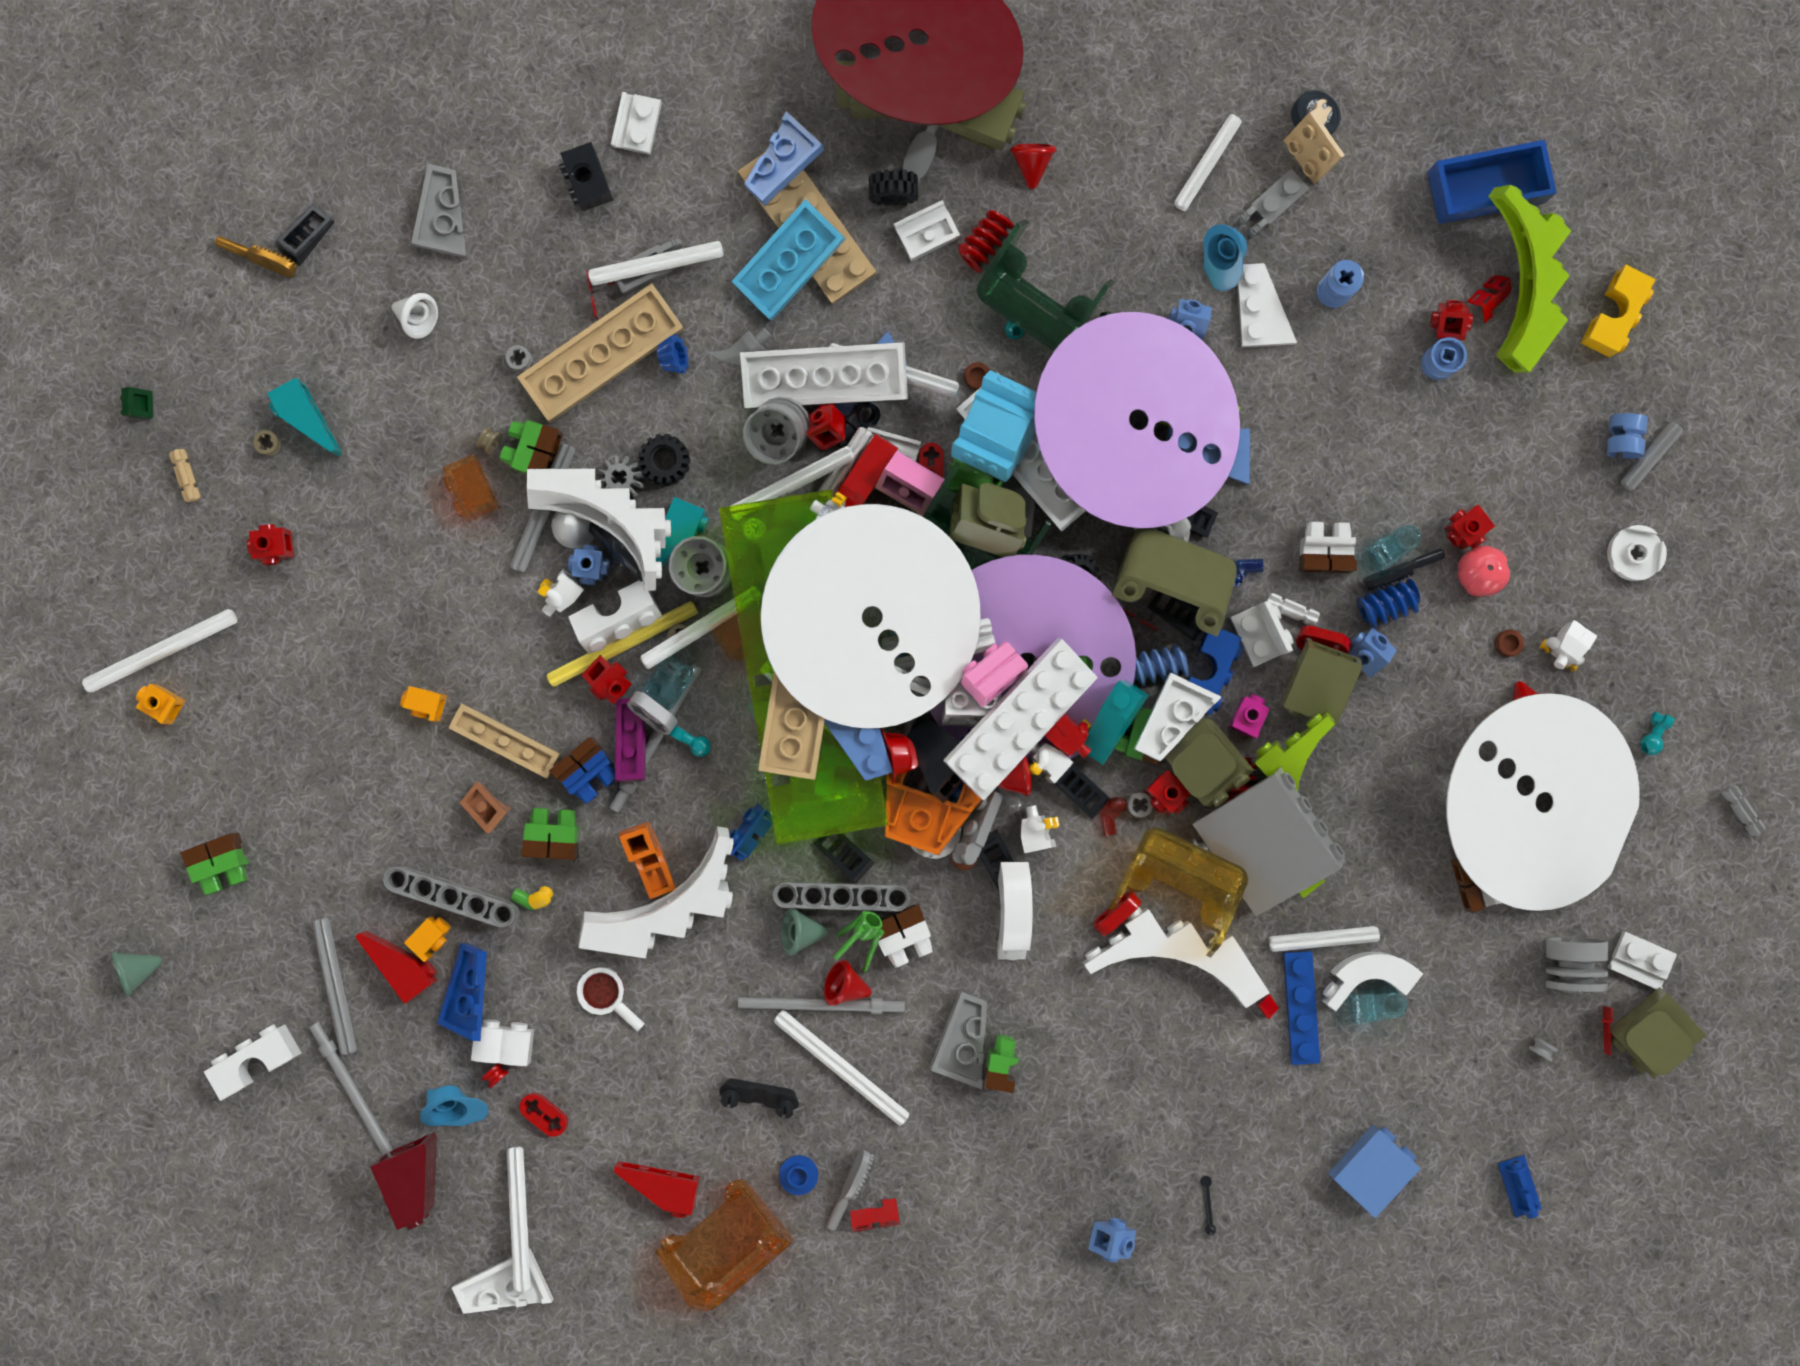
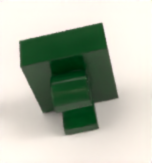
[120,387,153,419]

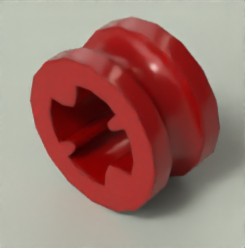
[481,1063,509,1089]

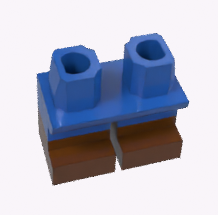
[549,737,615,804]

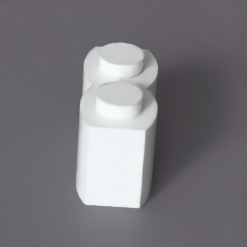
[471,1020,534,1066]

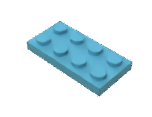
[732,199,846,321]

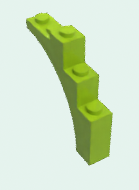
[1488,185,1571,373]
[1255,712,1335,898]

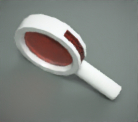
[576,967,645,1032]

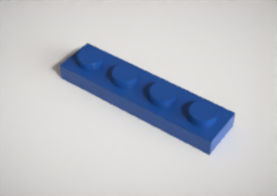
[1283,950,1320,1065]

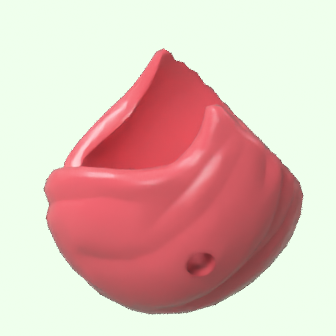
[1457,545,1510,597]

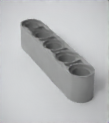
[383,866,520,927]
[773,881,910,911]

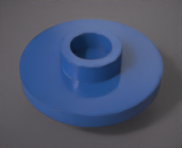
[779,1155,818,1195]

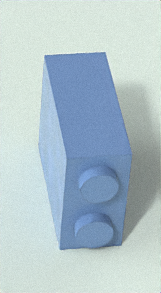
[1328,1125,1421,1218]

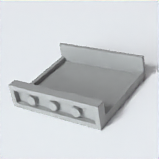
[1192,767,1345,916]

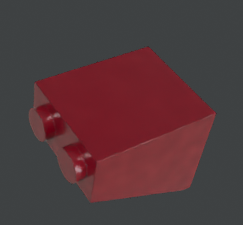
[370,1132,437,1230]

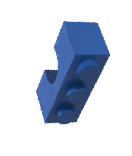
[1186,629,1243,715]

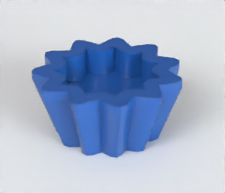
[657,334,689,374]

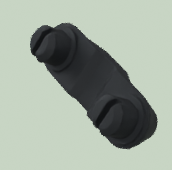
[719,1078,799,1118]

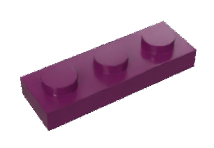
[615,698,646,783]

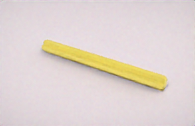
[547,601,698,687]

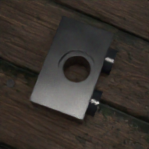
[559,142,614,211]

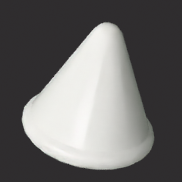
[392,293,438,339]
[551,512,595,549]

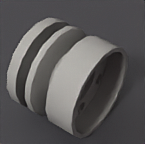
[743,396,809,465]
[669,536,736,598]
[1546,937,1608,994]

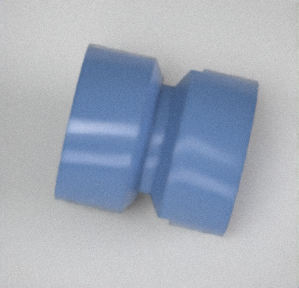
[1421,337,1467,380]
[1606,413,1648,459]

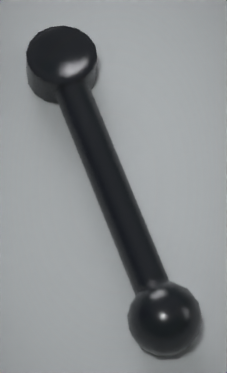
[1200,1176,1216,1235]

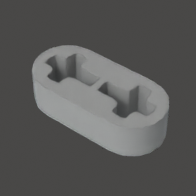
[627,691,678,735]

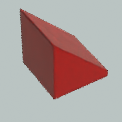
[1256,994,1279,1020]

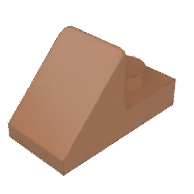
[459,782,511,834]

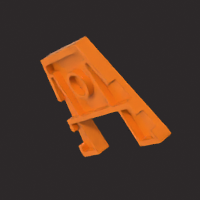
[885,772,982,856]

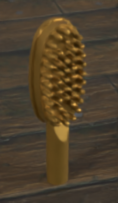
[215,236,297,278]

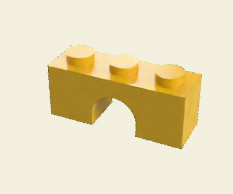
[1580,265,1656,358]

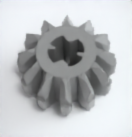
[598,455,645,498]

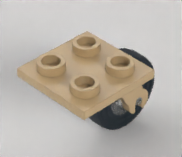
[1283,90,1345,184]

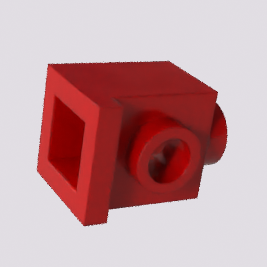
[806,403,845,451]

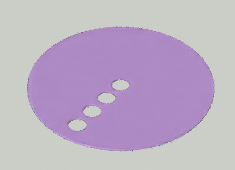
[1034,312,1240,528]
[923,554,1136,763]

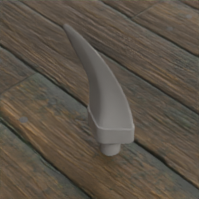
[709,328,771,365]

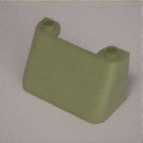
[1112,528,1237,637]

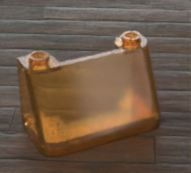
[655,1179,793,1311]

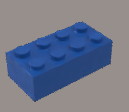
[1427,140,1557,225]

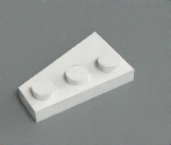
[1237,263,1297,348]
[1134,673,1221,761]
[452,1249,554,1314]

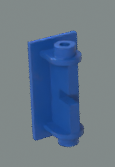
[729,803,775,861]
[1497,1155,1542,1219]

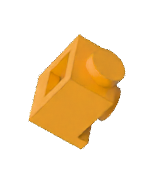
[135,684,186,724]
[400,686,447,722]
[404,916,451,962]

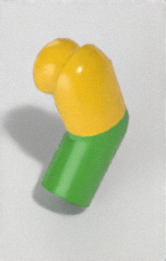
[510,886,553,910]

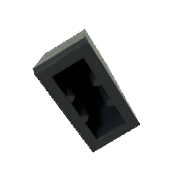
[907,715,962,803]

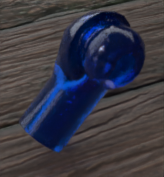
[1233,559,1264,587]

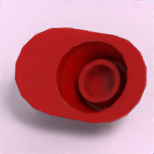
[880,728,918,784]

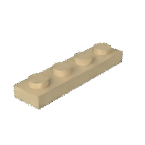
[449,703,561,779]

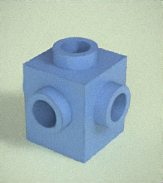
[1168,299,1212,341]
[568,545,610,586]
[1348,627,1397,678]
[1088,1218,1136,1262]

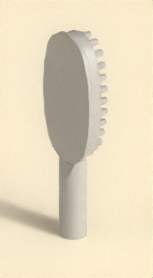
[903,125,939,181]
[826,1149,873,1231]

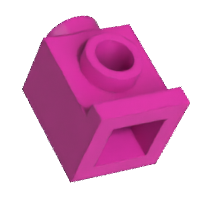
[1228,694,1270,739]

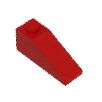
[838,433,899,507]
[355,931,438,1004]
[613,1161,700,1218]

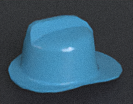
[1204,224,1247,291]
[420,1085,488,1126]

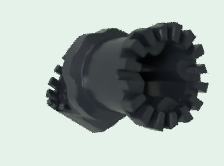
[829,401,881,448]

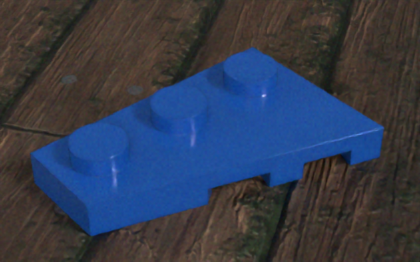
[437,943,487,1041]

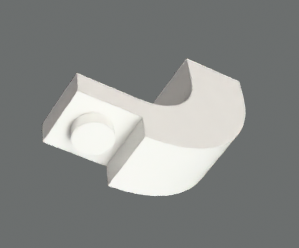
[997,862,1033,960]
[1322,952,1423,1011]

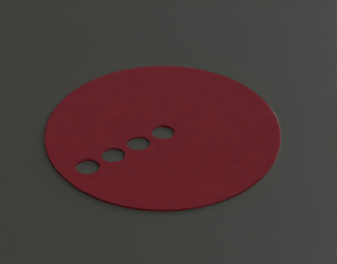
[811,0,1024,125]

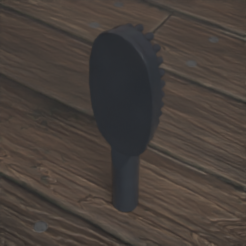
[1363,548,1445,591]

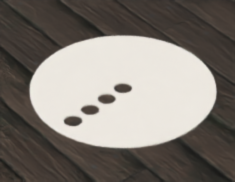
[761,504,981,728]
[1446,693,1639,911]

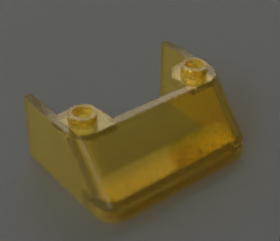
[1108,828,1248,958]

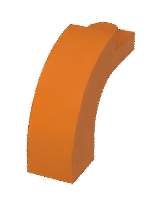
[619,822,676,899]

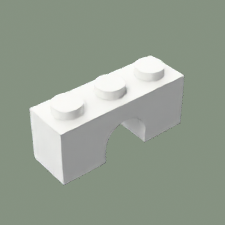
[568,580,663,654]
[204,1024,302,1101]

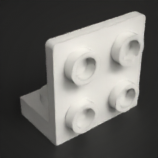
[1229,600,1294,668]
[942,662,1002,726]

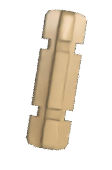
[169,449,201,502]

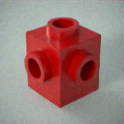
[1430,300,1473,341]
[1444,504,1495,550]
[247,524,294,565]
[582,655,632,704]
[1144,770,1191,815]

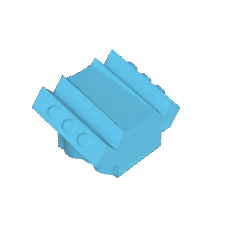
[951,370,1036,482]

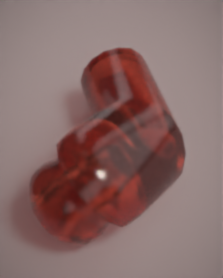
[1100,797,1128,836]

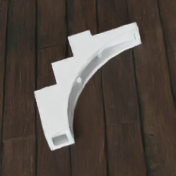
[527,469,671,591]
[579,826,733,958]
[1082,907,1269,1008]

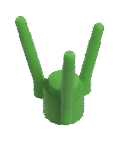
[834,911,884,973]

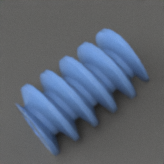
[1317,260,1364,308]
[1133,645,1189,687]

